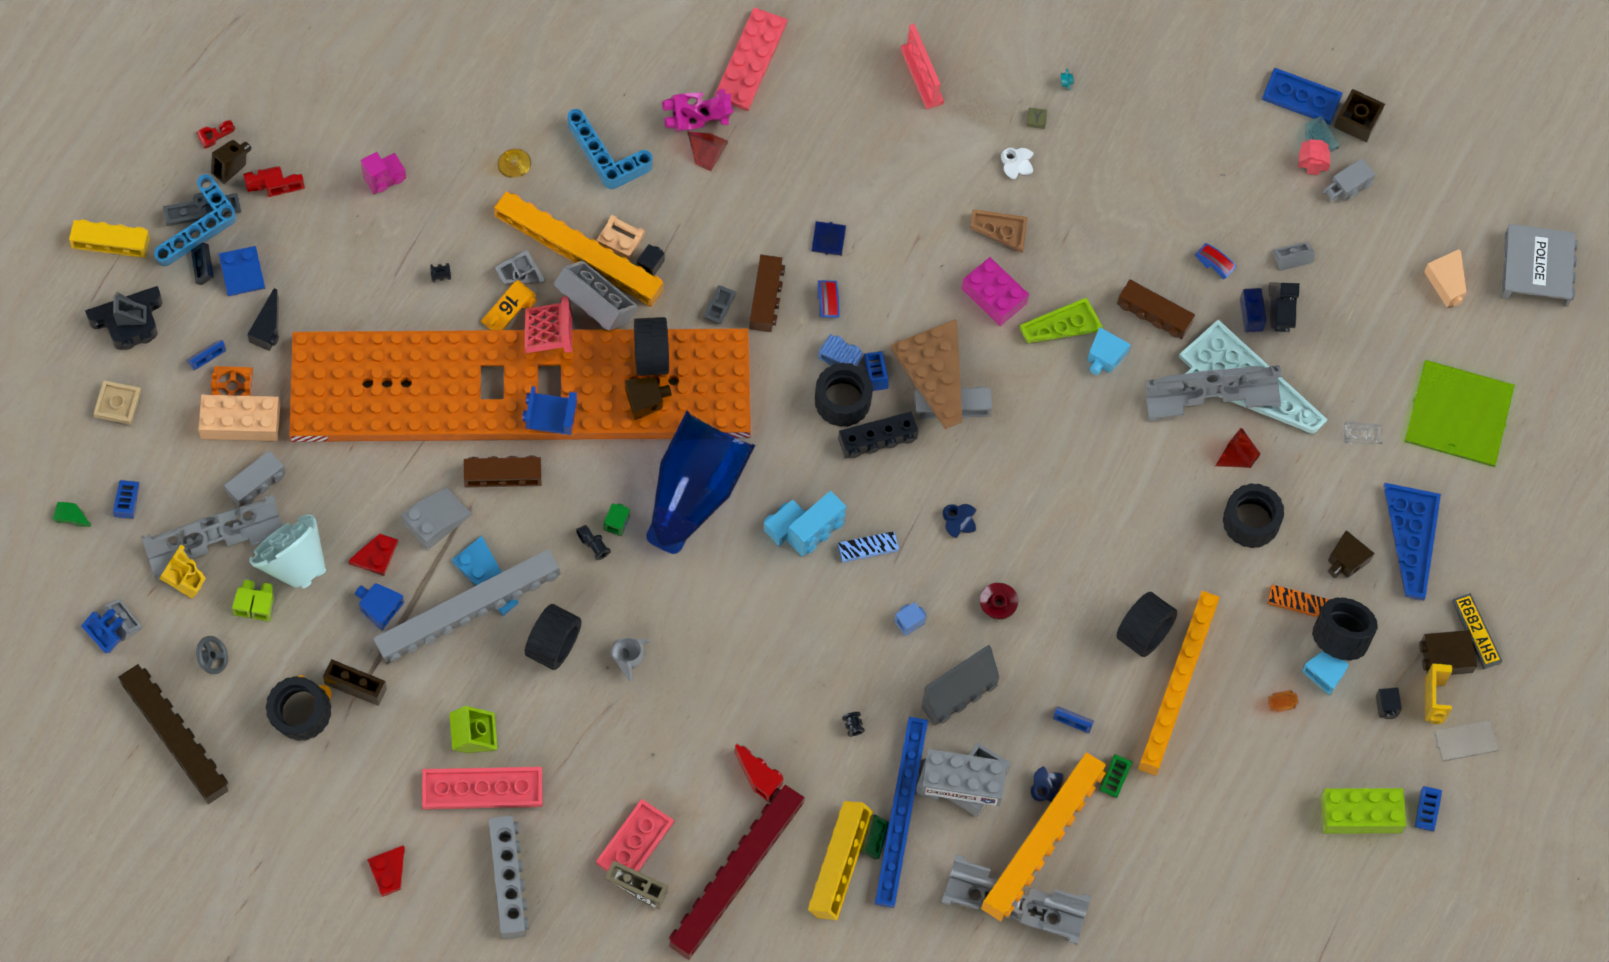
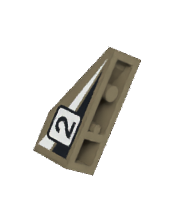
[605,860,668,910]

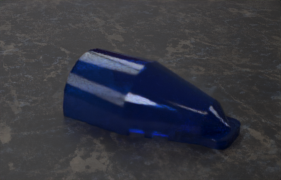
[646,410,756,554]

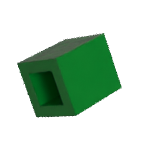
[604,503,630,537]

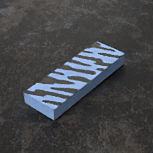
[838,531,899,563]

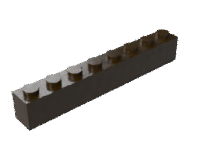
[118,664,228,805]

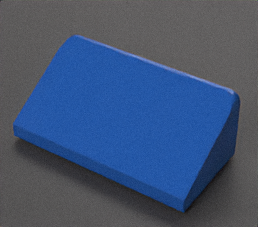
[187,340,226,370]
[1053,706,1094,733]

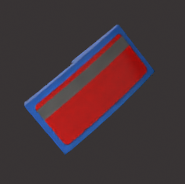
[1195,243,1237,280]
[817,280,840,318]

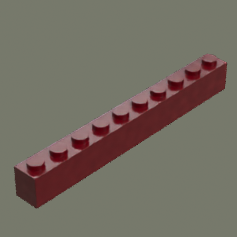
[669,784,805,960]

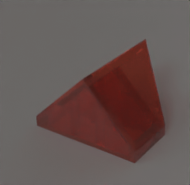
[687,131,728,171]
[1215,428,1261,468]

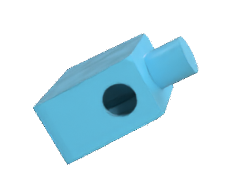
[1087,327,1131,375]
[1302,651,1349,695]

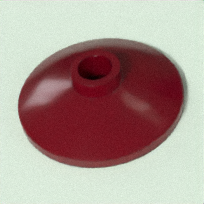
[980,583,1019,619]

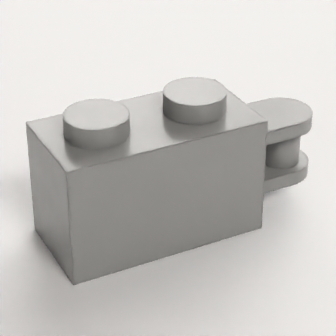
[1323,159,1376,202]

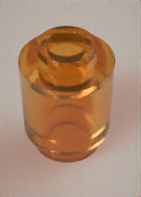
[1268,690,1299,712]

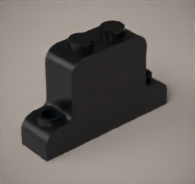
[1269,282,1300,332]
[85,286,163,350]

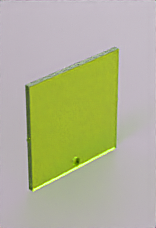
[1404,360,1515,467]

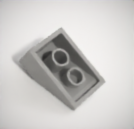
[401,487,472,551]

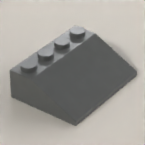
[921,645,999,725]

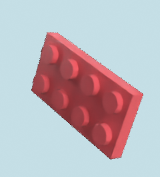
[596,799,674,872]

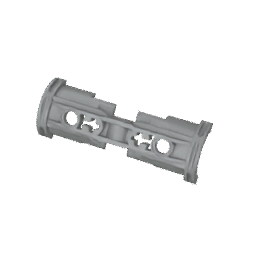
[1145,365,1282,422]
[141,493,283,581]
[941,855,1091,945]

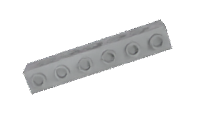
[489,815,529,939]

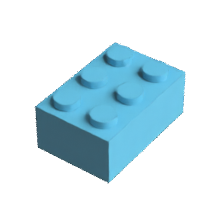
[787,490,847,557]

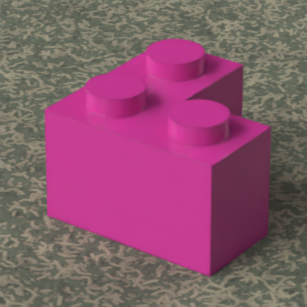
[361,152,406,195]

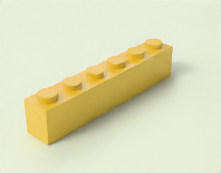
[808,801,873,920]

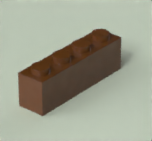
[749,254,785,332]
[1117,279,1195,339]
[464,455,542,488]

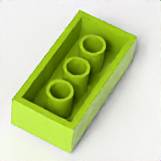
[1321,788,1406,834]

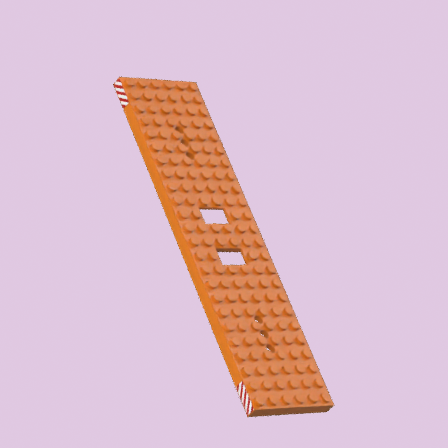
[289,328,751,442]

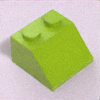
[449,705,498,753]

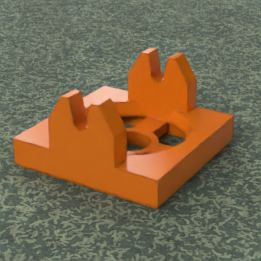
[211,366,253,396]

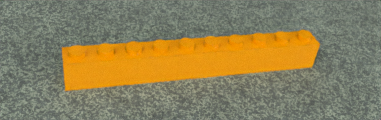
[494,191,664,307]
[1138,591,1220,776]
[981,752,1106,922]

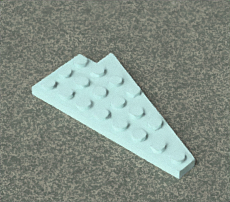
[1179,320,1328,434]

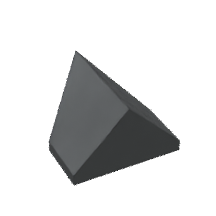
[113,292,146,326]

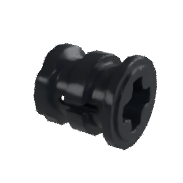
[430,263,451,283]
[842,712,865,737]

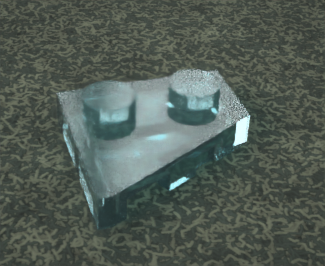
[1305,116,1339,152]

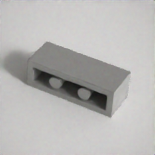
[224,451,285,507]

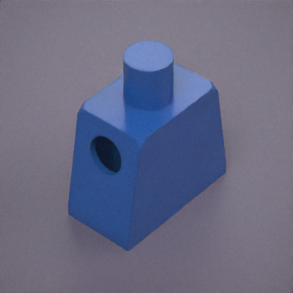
[355,583,404,631]

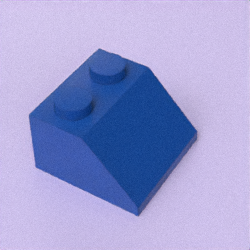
[219,246,265,296]

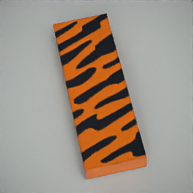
[1267,584,1328,617]

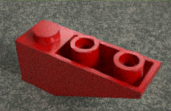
[734,744,784,802]

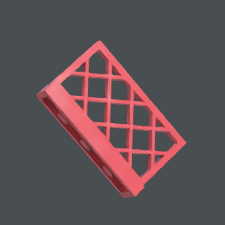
[901,24,944,109]
[525,296,572,353]

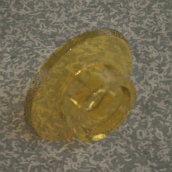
[498,148,531,178]

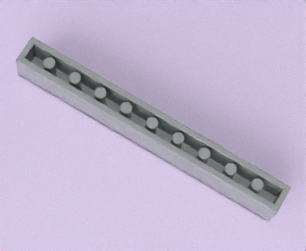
[373,549,561,664]

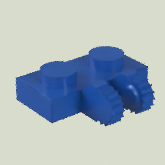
[81,609,124,653]

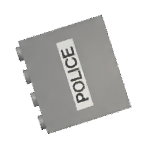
[1501,224,1578,307]

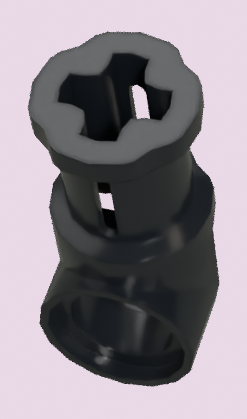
[576,525,611,560]

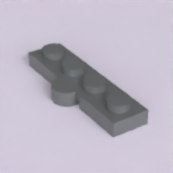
[163,193,241,226]

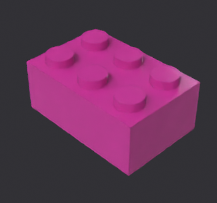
[961,257,1029,327]

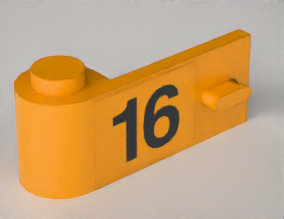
[481,280,537,330]

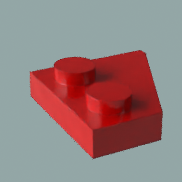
[349,533,398,576]
[367,845,405,897]

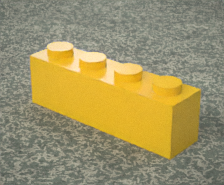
[69,219,150,258]

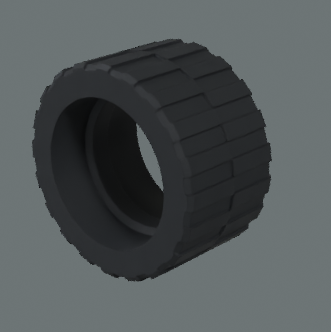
[634,317,669,376]
[814,363,873,427]
[1223,483,1284,548]
[1116,592,1177,657]
[1312,597,1378,661]
[524,604,582,670]
[266,676,332,741]

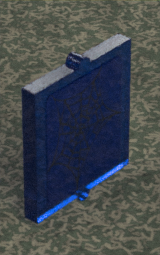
[811,221,846,256]

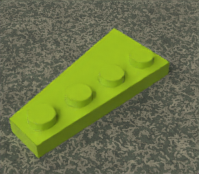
[1019,297,1103,344]

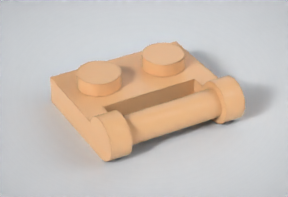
[597,214,645,259]

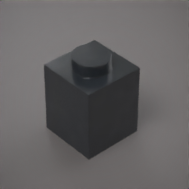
[637,244,665,276]
[1376,688,1402,719]

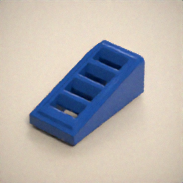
[864,351,889,391]
[113,480,139,519]
[1415,786,1442,831]

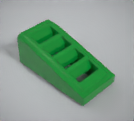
[1099,754,1132,798]

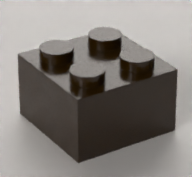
[1334,89,1385,143]

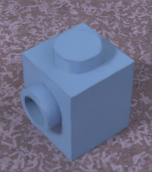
[894,602,926,636]

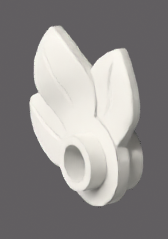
[1001,148,1034,180]

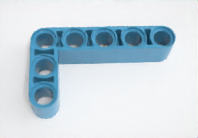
[567,109,652,189]
[154,174,237,266]

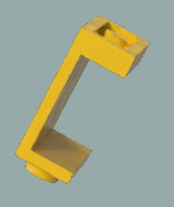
[1425,664,1452,724]

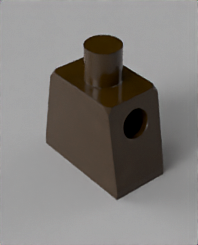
[211,140,252,184]
[625,377,672,420]
[1328,530,1375,578]

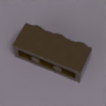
[323,659,387,706]

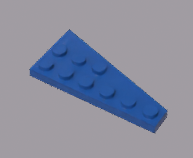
[1383,483,1441,601]

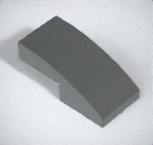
[704,285,736,324]

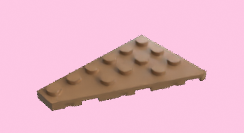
[891,319,962,429]

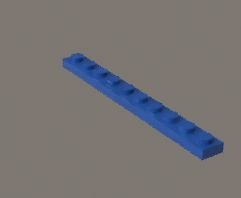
[875,717,928,908]

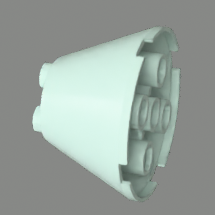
[249,514,326,589]

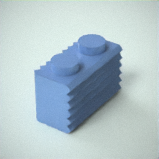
[818,334,863,366]

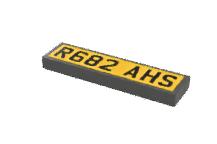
[1452,593,1502,669]

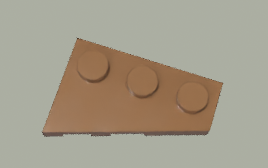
[970,209,1028,253]

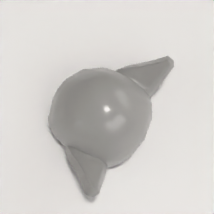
[610,638,650,681]

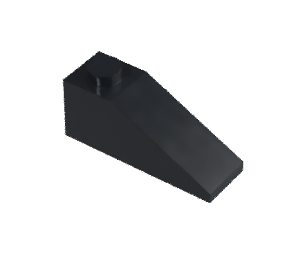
[247,288,279,351]

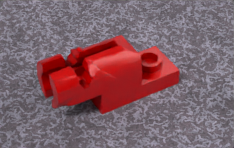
[243,166,305,197]

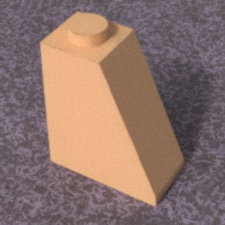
[1424,249,1466,308]

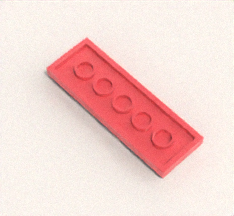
[714,7,788,111]
[422,767,543,810]

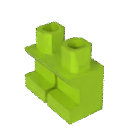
[232,579,274,622]

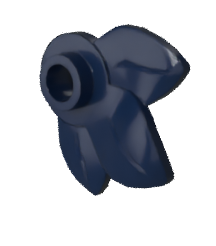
[942,504,976,538]
[1030,766,1063,803]

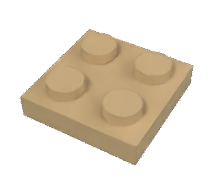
[93,380,142,425]

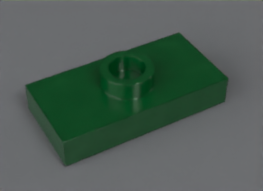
[860,814,889,859]

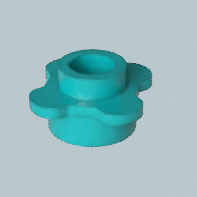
[1061,69,1074,90]

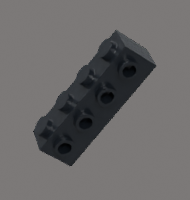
[838,411,918,458]

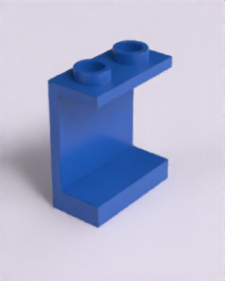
[522,386,577,435]

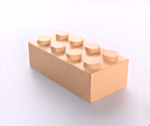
[199,395,280,441]

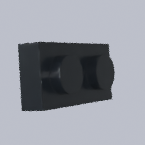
[191,242,214,285]

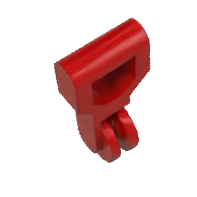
[196,120,235,149]

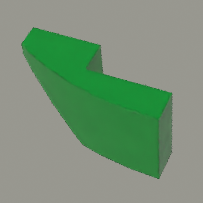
[52,502,91,527]

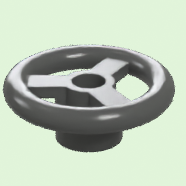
[196,636,228,674]

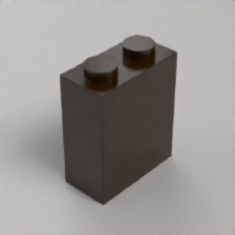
[1419,630,1477,675]

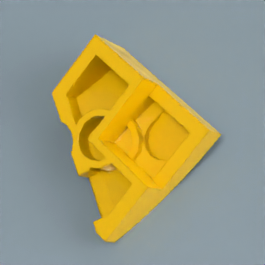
[159,544,206,599]

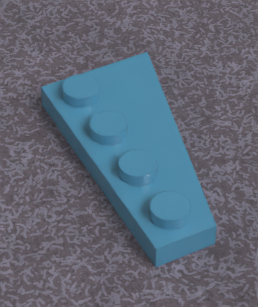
[452,536,518,616]

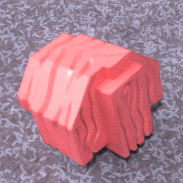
[1298,139,1330,175]

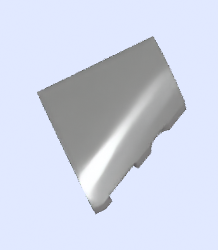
[494,250,545,284]

